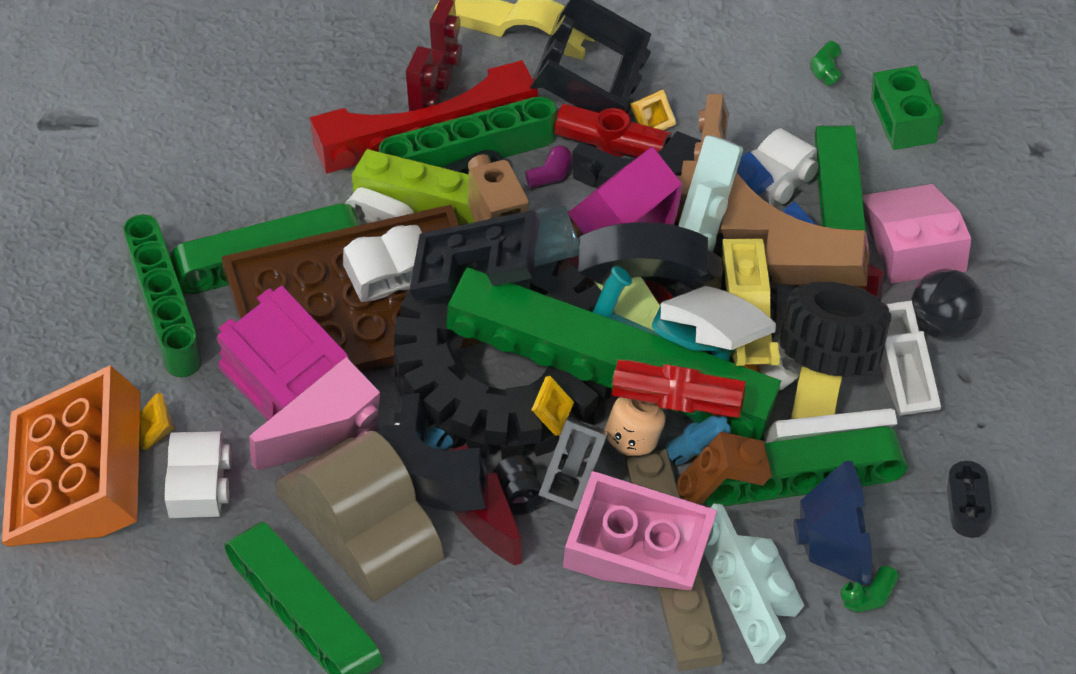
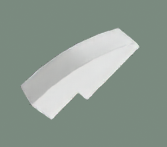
[880,301,941,416]

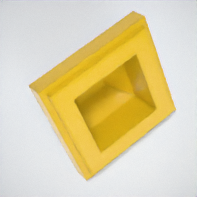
[631,89,677,130]
[531,376,574,436]
[139,392,175,450]

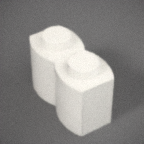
[751,128,818,207]
[343,225,422,302]
[165,431,232,518]

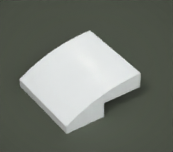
[661,286,776,350]

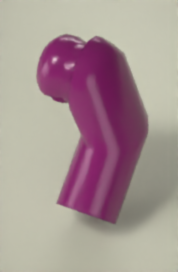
[525,145,572,189]

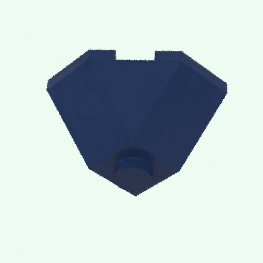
[794,461,872,585]

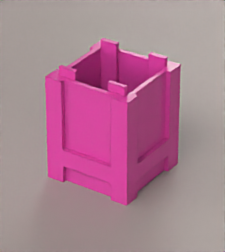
[217,285,348,421]

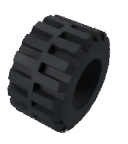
[780,281,891,377]

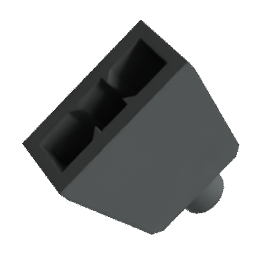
[538,416,608,510]

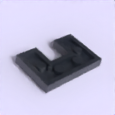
[409,210,540,302]

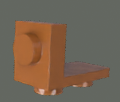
[677,432,772,505]

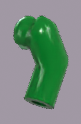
[810,41,841,86]
[840,566,899,613]

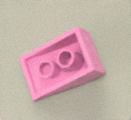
[862,184,971,284]
[249,357,380,470]
[563,471,717,591]

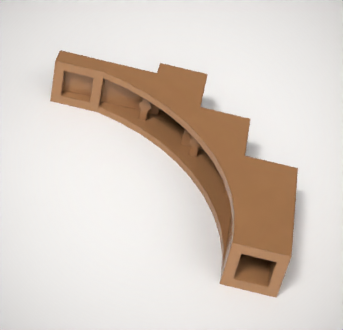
[676,94,870,286]

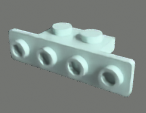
[667,135,743,290]
[704,504,805,664]

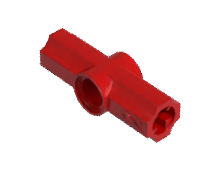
[555,103,672,157]
[612,360,746,418]

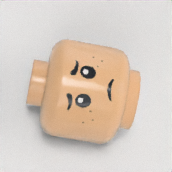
[605,397,666,456]

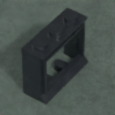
[529,0,651,114]

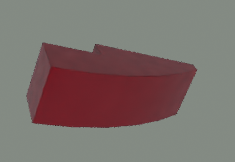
[450,445,522,566]

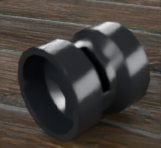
[493,455,545,515]

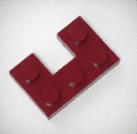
[406,0,462,111]

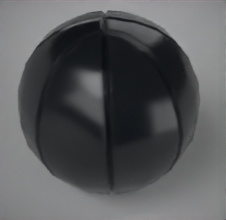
[911,268,983,340]

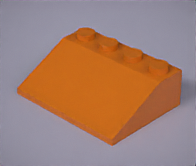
[2,365,141,547]

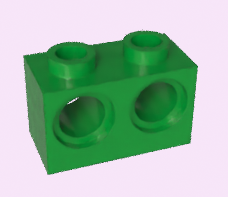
[871,65,943,150]

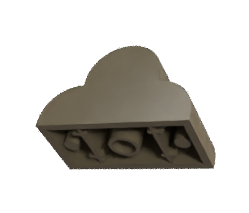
[275,431,444,603]

